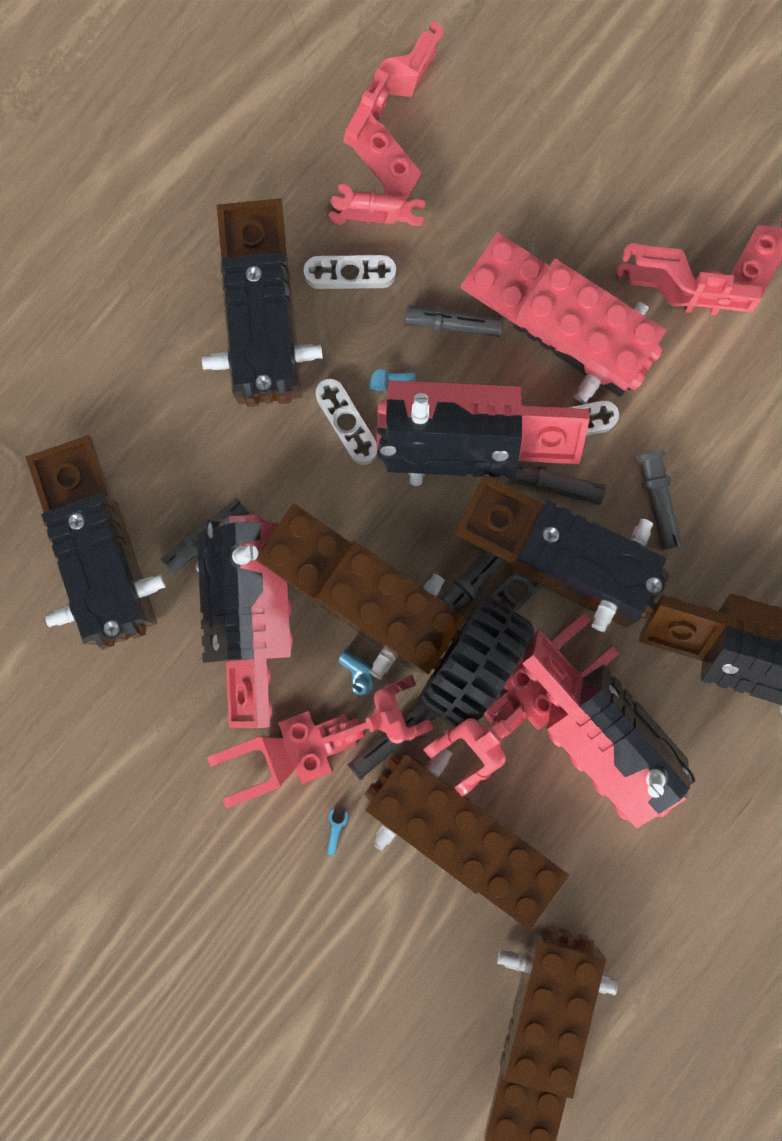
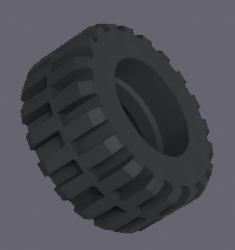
[419,597,534,727]

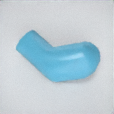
[338,649,374,696]

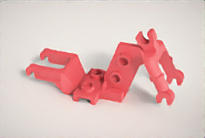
[328,21,443,227]
[615,216,782,316]
[423,612,619,796]
[206,675,434,809]

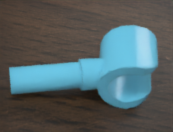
[370,369,415,391]
[327,808,348,855]

